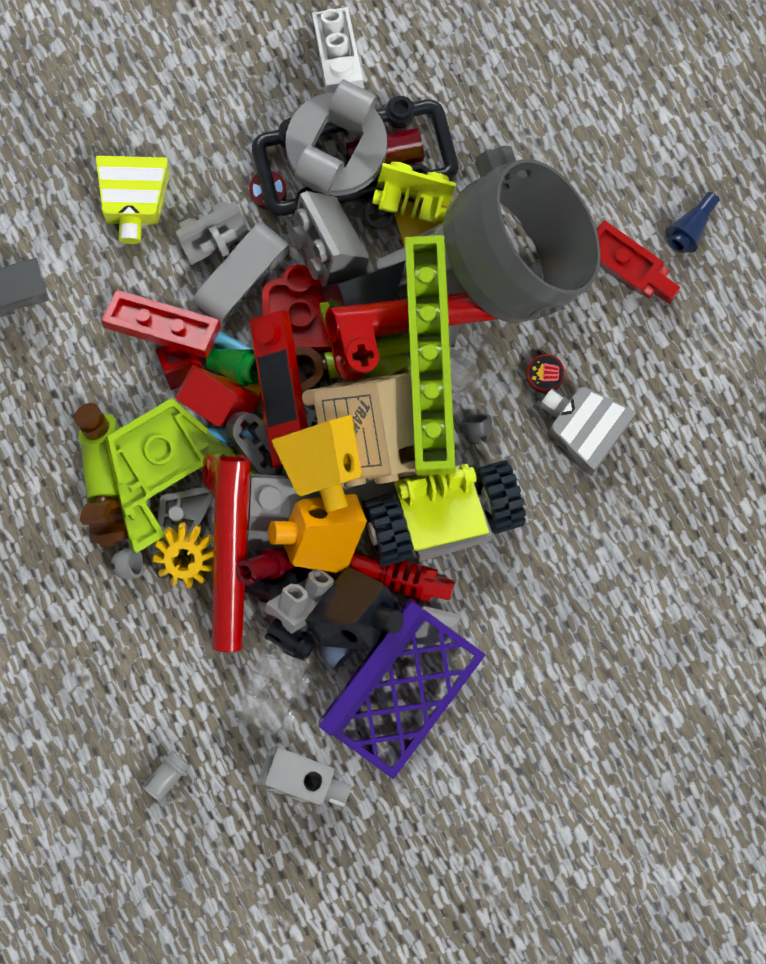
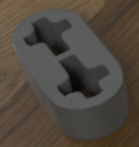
[226,411,282,475]

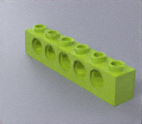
[405,235,456,476]

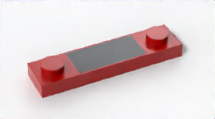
[249,310,308,468]

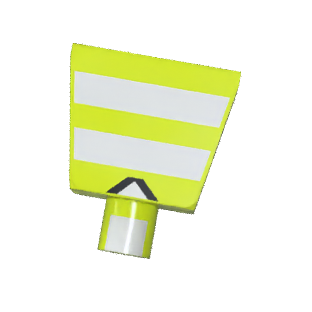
[96,156,170,244]

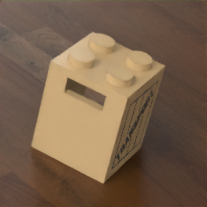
[302,373,417,487]

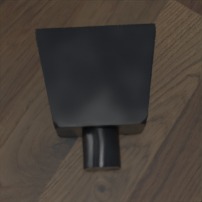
[305,567,404,650]

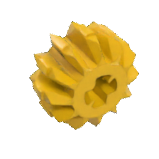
[152,522,214,589]

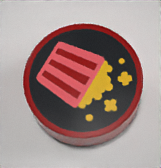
[526,354,565,394]

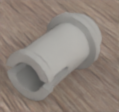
[142,751,190,802]

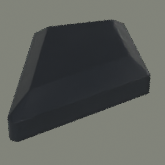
[245,567,313,603]

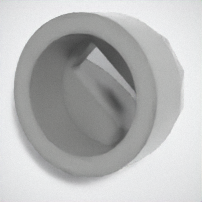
[111,548,144,579]

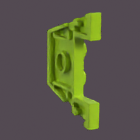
[105,398,259,554]

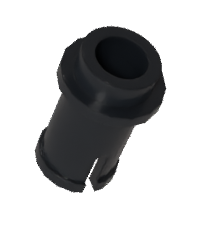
[264,618,316,662]

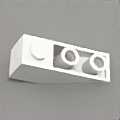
[312,7,364,93]

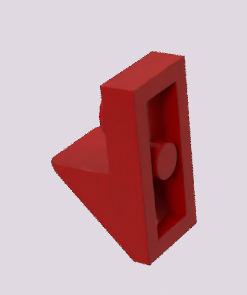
[175,365,260,430]

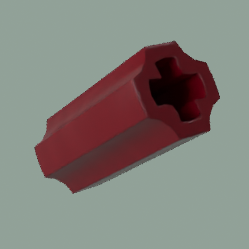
[346,128,425,165]

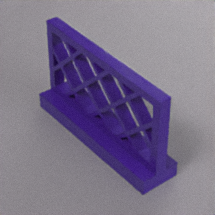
[318,598,486,779]

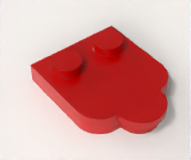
[261,264,332,353]

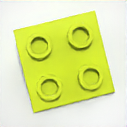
[372,162,456,225]
[394,463,489,551]

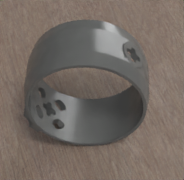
[443,146,600,323]

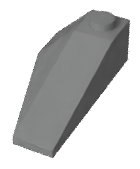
[247,474,395,551]

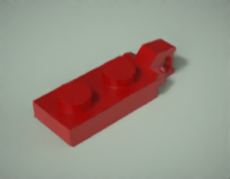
[596,220,680,305]

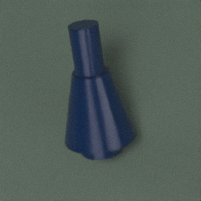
[665,192,720,253]

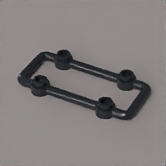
[252,96,459,216]

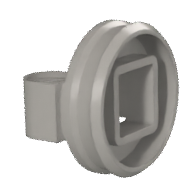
[286,79,387,196]

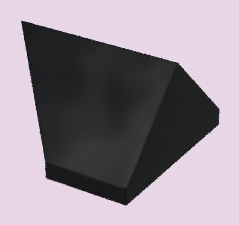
[321,260,406,308]

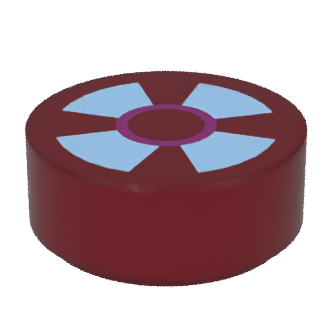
[249,171,287,209]

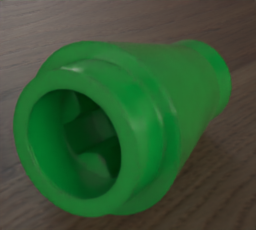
[206,347,259,386]

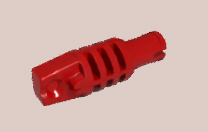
[349,552,455,602]

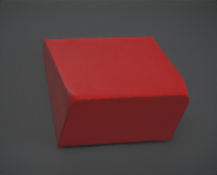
[155,346,203,391]

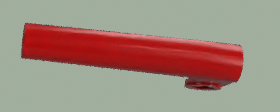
[325,293,497,381]
[203,454,250,652]

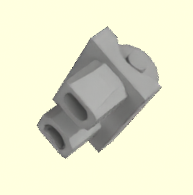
[175,201,249,265]
[264,569,334,634]

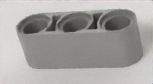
[192,222,291,326]

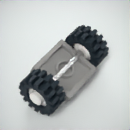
[362,460,526,567]

